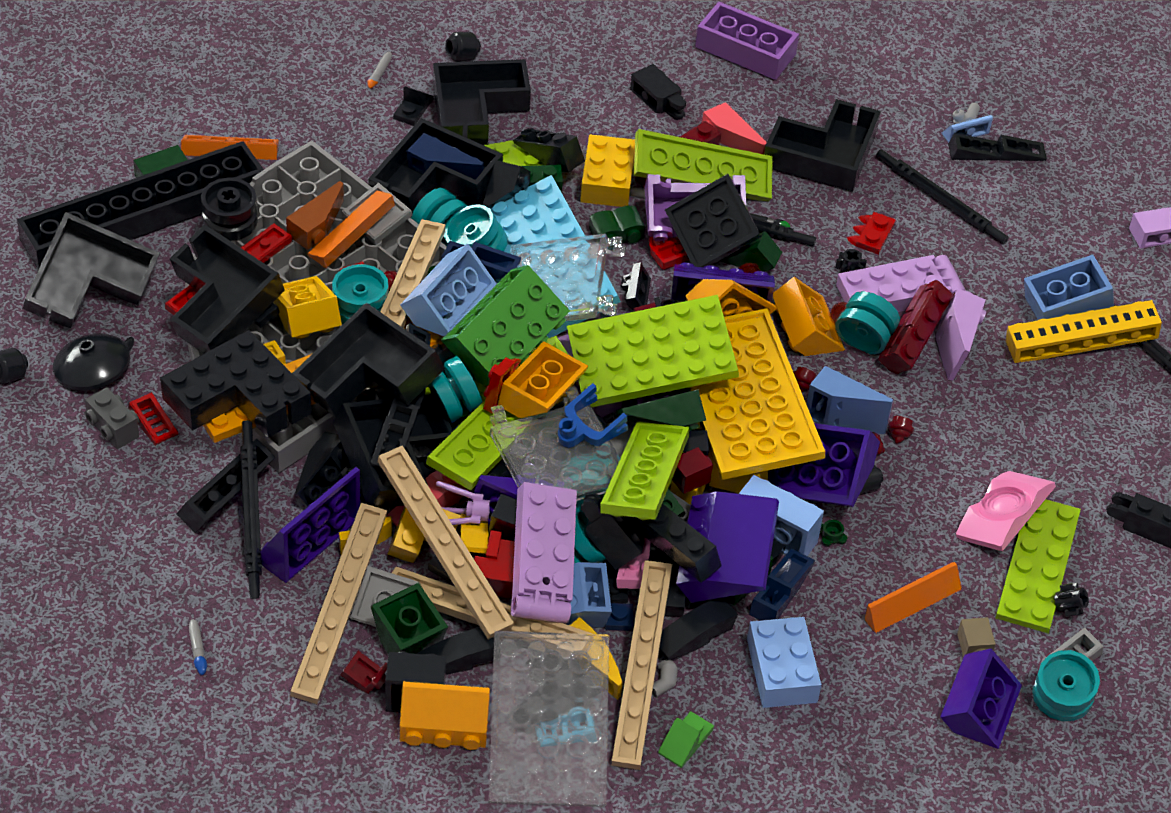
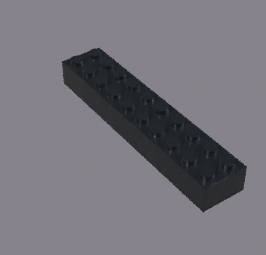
[17,141,265,270]

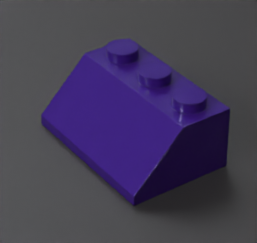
[940,648,1022,749]

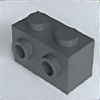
[84,387,140,450]

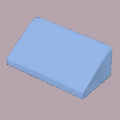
[942,115,993,142]

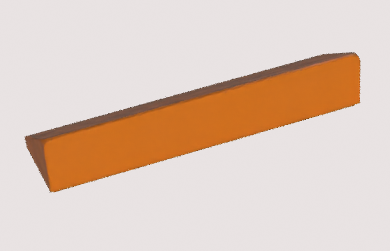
[181,135,279,160]
[308,191,395,268]
[864,562,961,633]

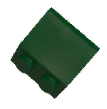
[371,582,448,654]

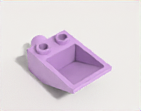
[935,288,986,381]

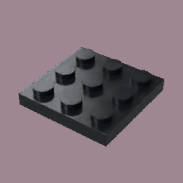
[665,174,762,268]

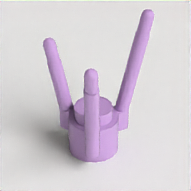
[436,481,490,525]

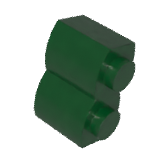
[589,206,645,248]

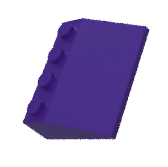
[671,263,775,302]
[768,423,880,507]
[261,467,360,583]
[676,491,779,603]

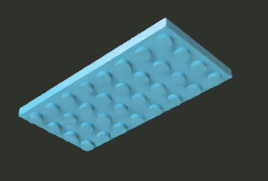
[491,175,621,338]

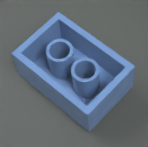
[1024,255,1114,320]

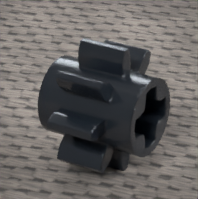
[835,249,867,273]
[1055,583,1089,617]

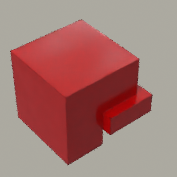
[474,530,515,599]

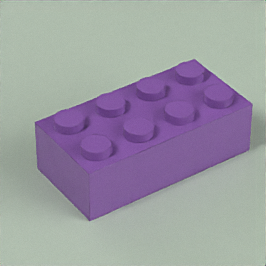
[695,2,799,80]

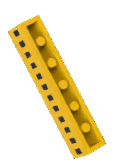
[1006,300,1162,363]

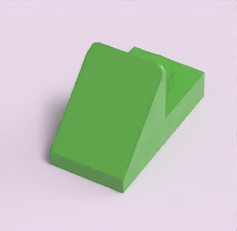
[658,711,714,768]

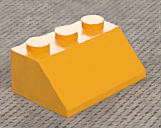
[773,277,845,356]
[685,279,777,317]
[497,341,588,418]
[400,682,490,750]

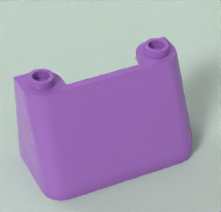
[645,175,746,241]

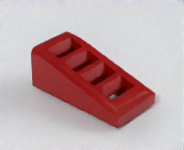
[128,392,178,445]

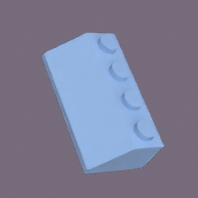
[400,244,496,336]

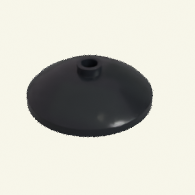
[53,333,130,391]

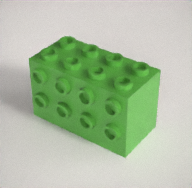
[441,265,570,385]

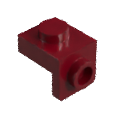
[340,651,387,694]

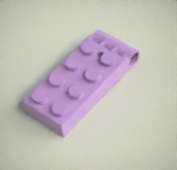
[836,255,966,312]
[511,482,577,624]

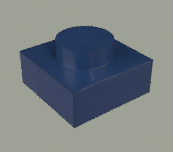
[605,603,634,631]

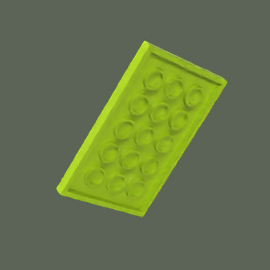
[567,295,739,409]

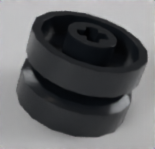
[201,178,258,241]

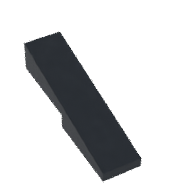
[948,133,1047,161]

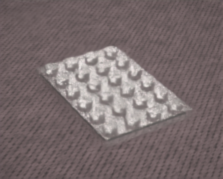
[489,631,609,807]

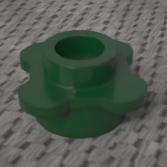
[820,520,848,546]

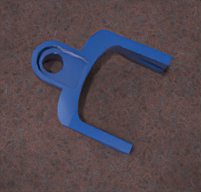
[558,383,628,448]

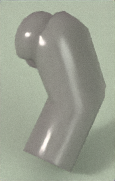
[952,103,980,124]
[652,660,678,698]

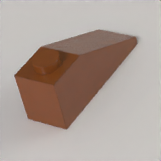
[286,181,344,250]

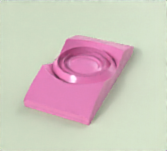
[956,471,1056,551]

